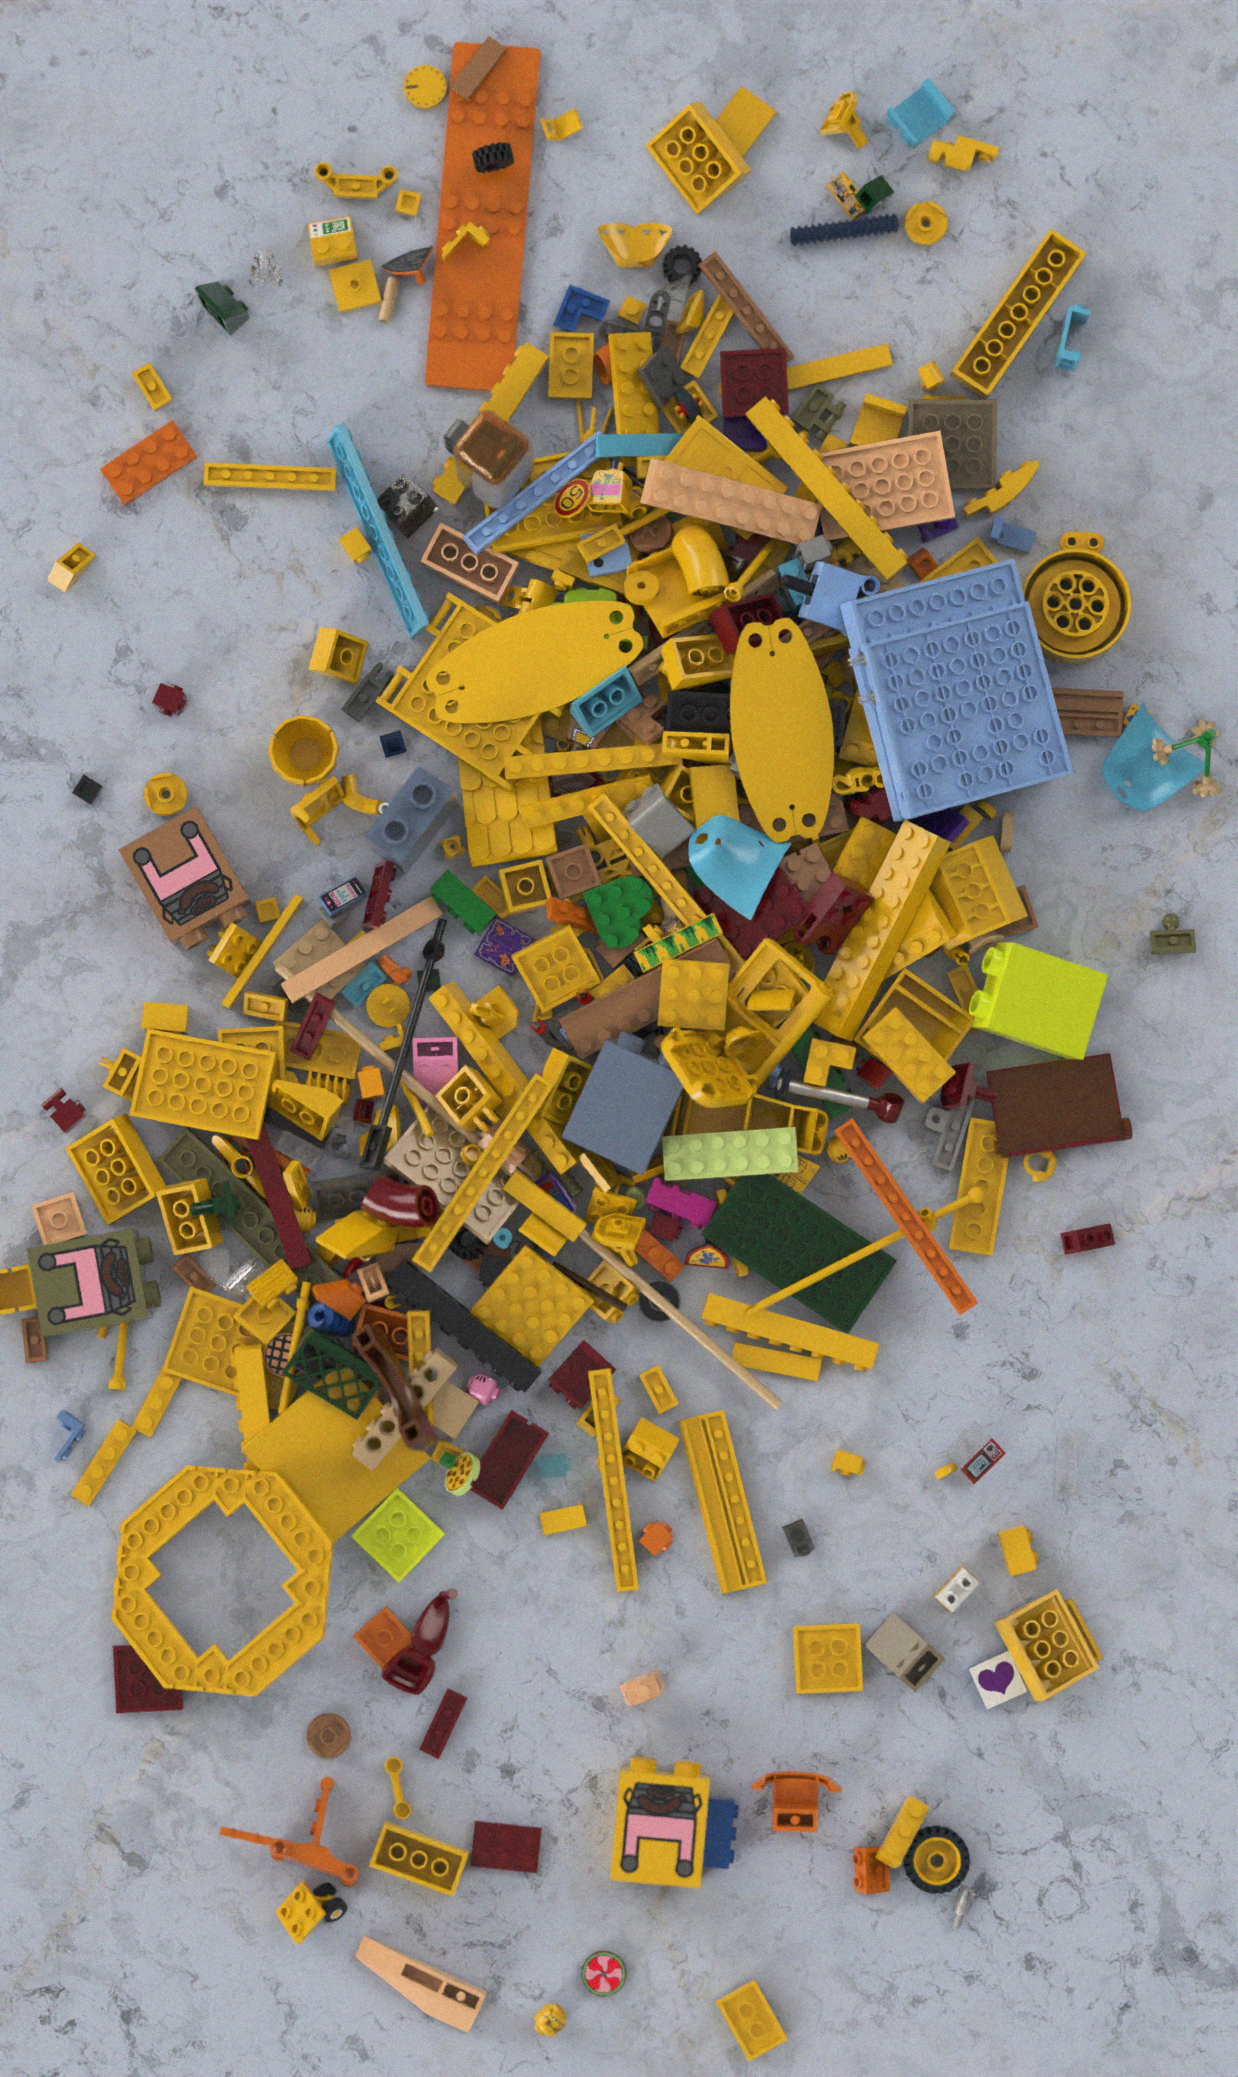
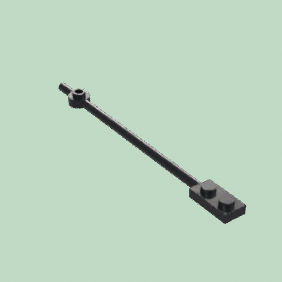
[359,918,447,1170]

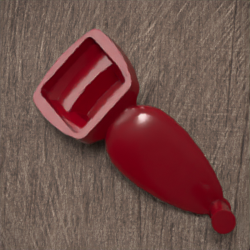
[381,1588,458,1695]

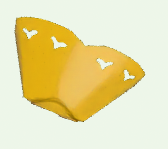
[597,223,673,268]

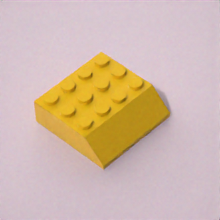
[852,968,975,1065]

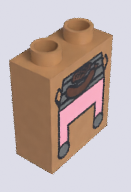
[119,806,252,950]

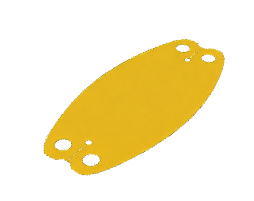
[425,601,644,723]
[730,618,834,843]

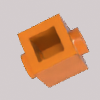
[639,1521,673,1556]

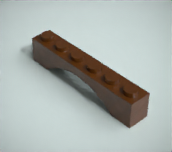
[351,1323,439,1451]

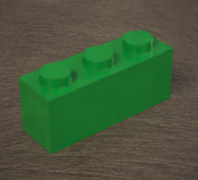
[430,869,497,935]

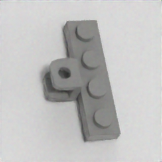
[922,1098,976,1172]

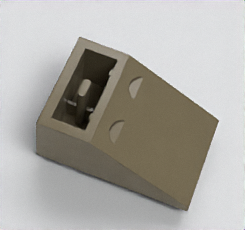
[864,1612,945,1692]

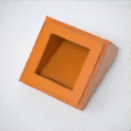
[906,548,938,580]

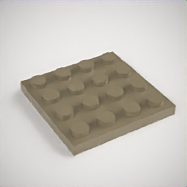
[908,399,997,488]

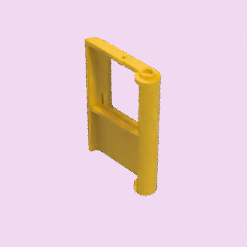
[692,938,834,1090]

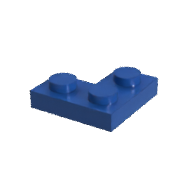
[553,284,610,333]

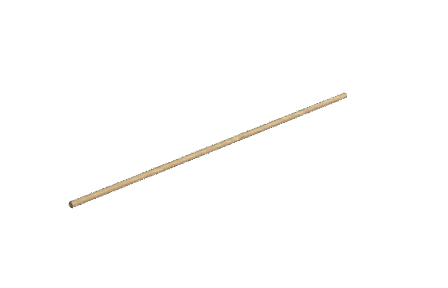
[275,962,783,1410]

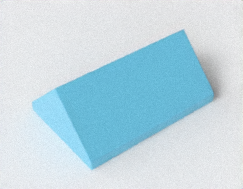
[570,666,643,738]

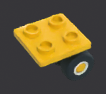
[276,1882,347,1945]

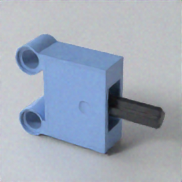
[781,561,880,637]

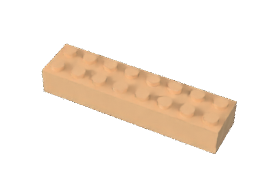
[640,459,822,546]

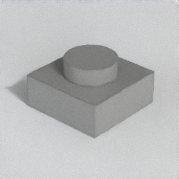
[317,906,349,929]

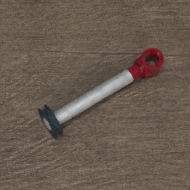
[775,1068,904,1124]

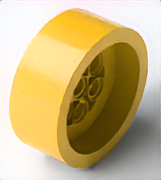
[1022,549,1131,665]

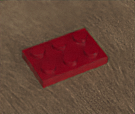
[470,1820,542,1873]

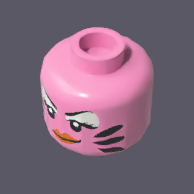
[466,1373,501,1406]

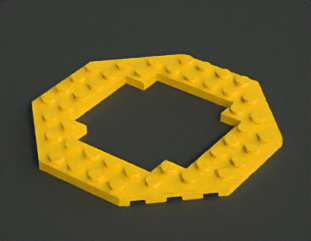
[111,1465,334,1697]

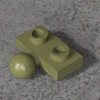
[1149,913,1196,955]

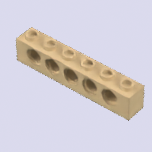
[352,1348,458,1471]

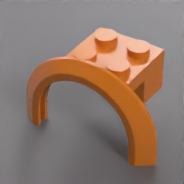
[751,1771,842,1832]

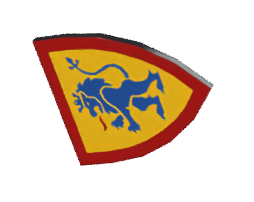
[684,1238,729,1269]

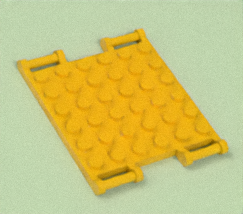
[374,592,567,792]

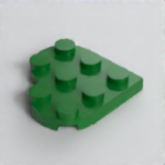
[582,875,654,948]

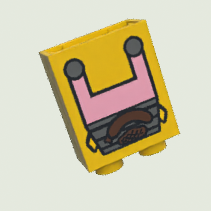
[610,1757,710,1888]

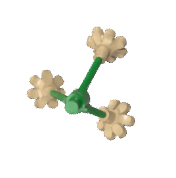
[1152,719,1221,798]

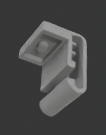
[624,783,696,859]

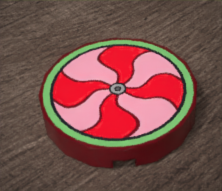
[582,1950,626,1997]

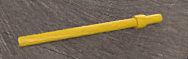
[278,1281,311,1414]

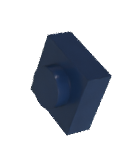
[379,730,407,758]

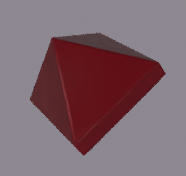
[353,1099,374,1124]

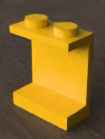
[848,393,908,447]

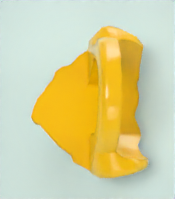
[1023,1151,1057,1182]

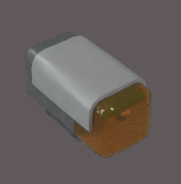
[443,410,534,508]

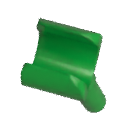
[439,1451,456,1469]

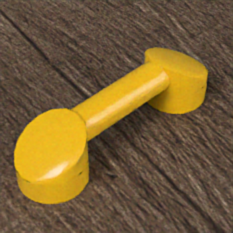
[384,1756,411,1819]

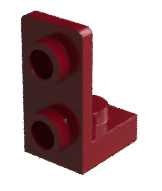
[1060,1223,1115,1255]

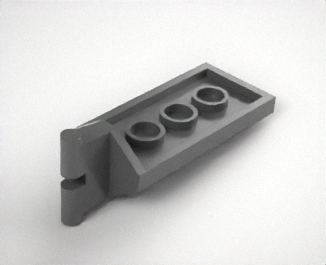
[310,1169,411,1221]

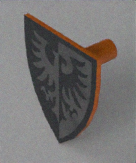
[382,246,433,285]

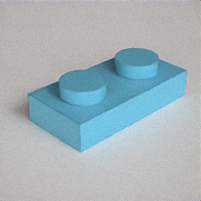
[341,961,388,1008]

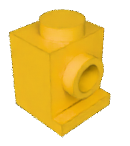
[830,1449,866,1477]

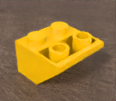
[621,1417,680,1482]

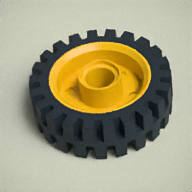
[903,1826,970,1894]

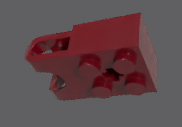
[794,871,875,955]

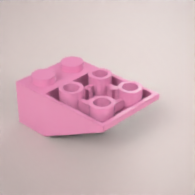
[413,1037,459,1106]

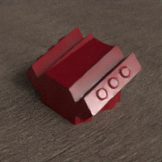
[843,785,892,825]

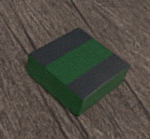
[417,968,441,993]

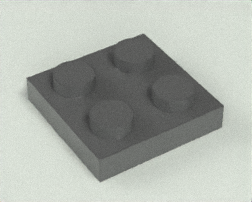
[637,345,688,407]

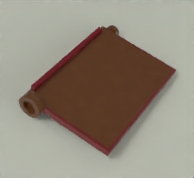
[986,1053,1132,1159]

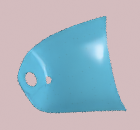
[1102,701,1205,811]
[689,815,792,920]

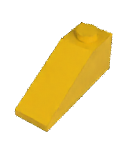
[662,731,731,764]

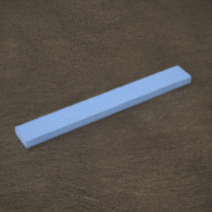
[462,430,603,556]

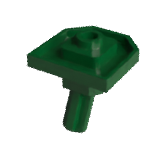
[189,1181,241,1226]

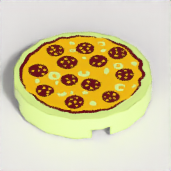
[445,1452,480,1496]

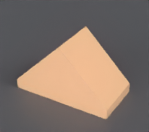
[357,1262,391,1302]

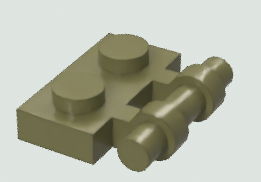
[791,383,847,441]

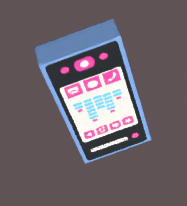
[318,876,368,917]

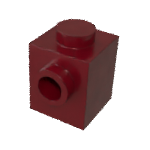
[152,683,188,717]

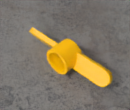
[212,1134,266,1199]

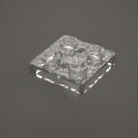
[222,1255,268,1304]

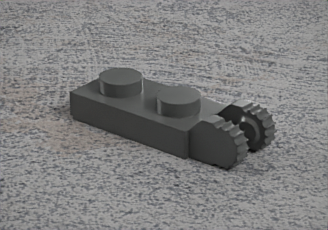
[341,662,394,723]

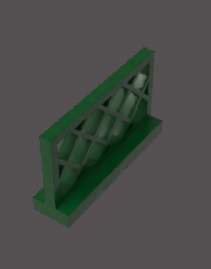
[282,1326,383,1420]

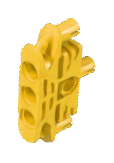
[544,826,632,904]

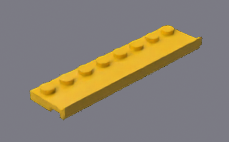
[678,1409,767,1594]

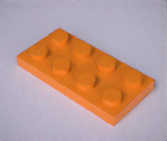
[100,420,198,506]

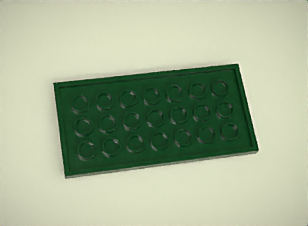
[701,1174,897,1334]

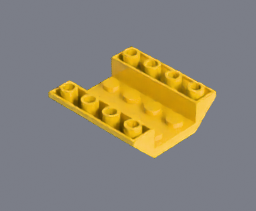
[929,835,1028,951]

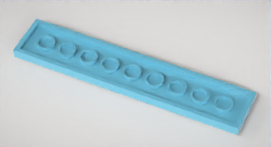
[326,423,429,639]

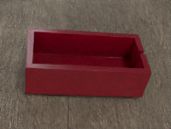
[470,1410,550,1510]

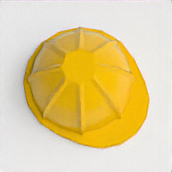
[724,1026,765,1057]

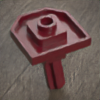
[939,1062,997,1109]

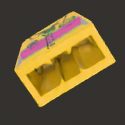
[586,461,632,513]

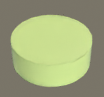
[624,1187,646,1210]

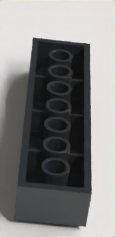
[666,688,846,746]

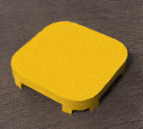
[661,1026,759,1108]

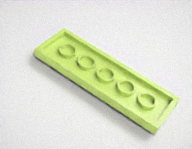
[662,1127,799,1181]

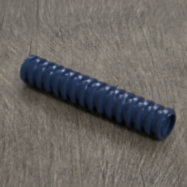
[790,213,899,247]

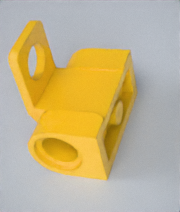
[501,579,559,615]

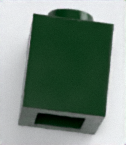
[855,175,894,213]

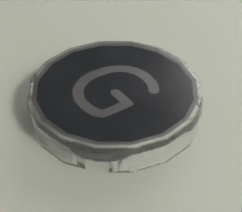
[637,1279,681,1323]

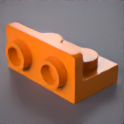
[853,1846,890,1894]

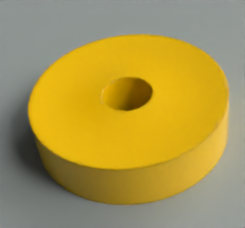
[624,571,659,605]

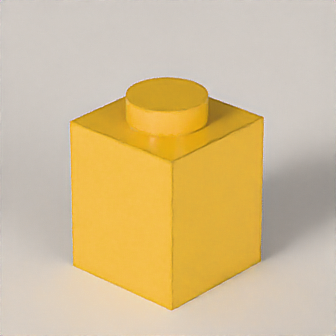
[339,527,372,564]

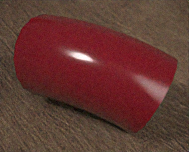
[361,1175,439,1228]

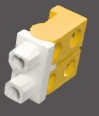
[933,1565,980,1613]

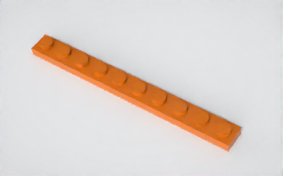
[834,1118,978,1316]

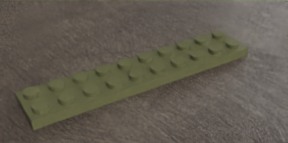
[157,1127,344,1309]

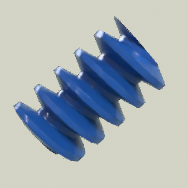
[308,1302,355,1337]

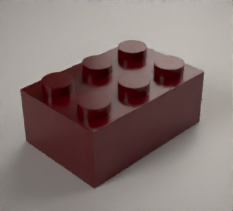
[708,593,790,656]

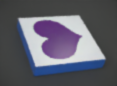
[968,1650,1027,1710]

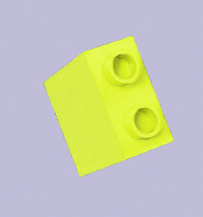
[969,942,1108,1060]

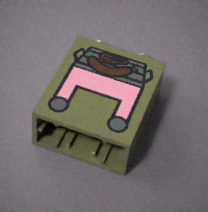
[27,1229,161,1338]

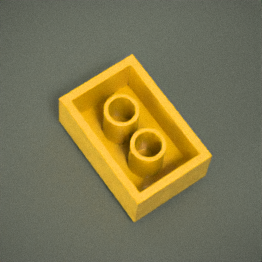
[156,1177,224,1255]

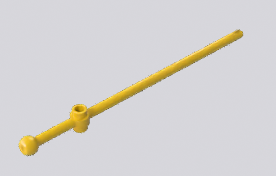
[745,1186,985,1316]

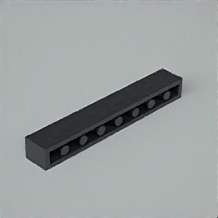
[386,1258,542,1393]

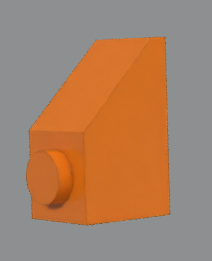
[312,1279,367,1320]

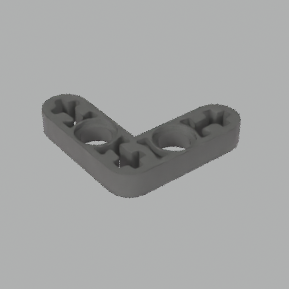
[598,290,671,353]

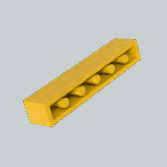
[231,1344,271,1472]

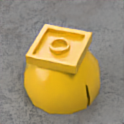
[268,715,340,787]

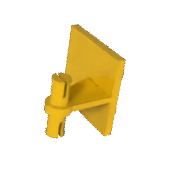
[584,1172,637,1224]

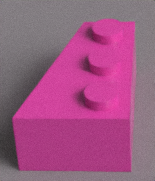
[645,1177,717,1230]

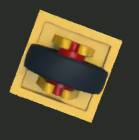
[659,380,719,433]

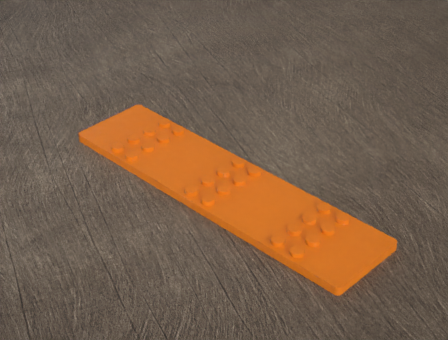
[425,42,540,392]

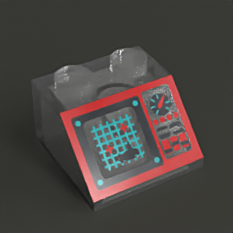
[943,1421,1006,1484]

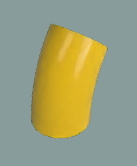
[671,525,730,597]

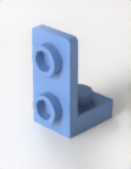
[988,516,1036,553]
[54,1410,86,1462]

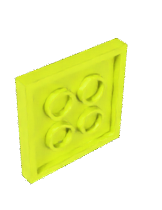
[351,1487,445,1582]

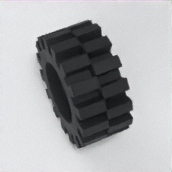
[472,142,514,173]
[663,245,702,288]
[448,1225,490,1261]

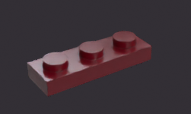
[290,992,337,1061]
[419,1688,468,1759]

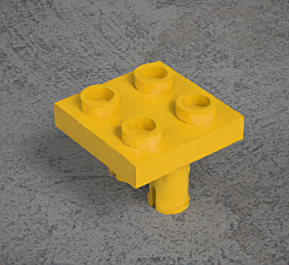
[207,922,262,978]

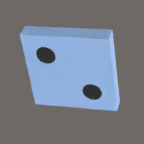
[581,526,632,578]

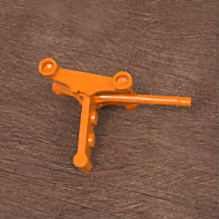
[219,1777,358,1887]

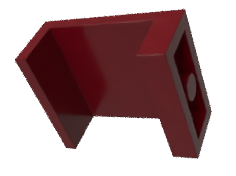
[548,1340,617,1409]

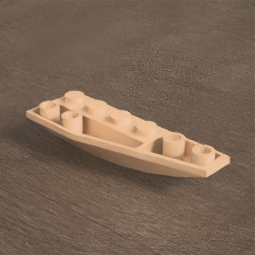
[355,1935,487,2033]

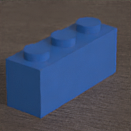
[702,1796,739,1869]

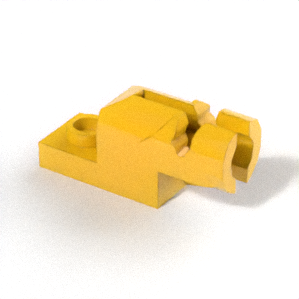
[927,135,1000,171]

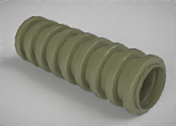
[533,1147,583,1199]

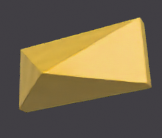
[675,289,703,334]

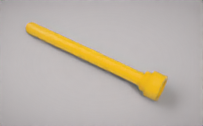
[724,539,777,602]
[108,1323,129,1390]

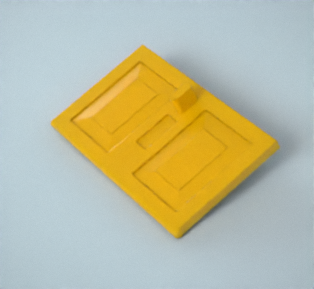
[664,415,789,541]

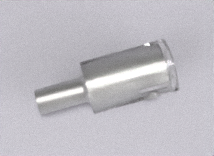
[952,1884,976,1929]

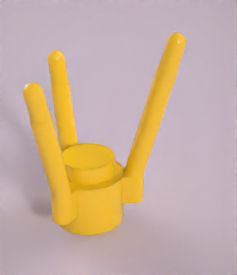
[576,399,613,443]

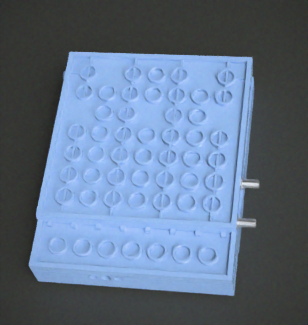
[840,559,1074,822]

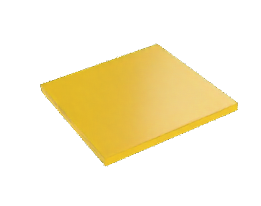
[242,1362,430,1543]

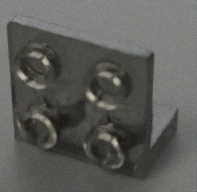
[377,474,439,539]

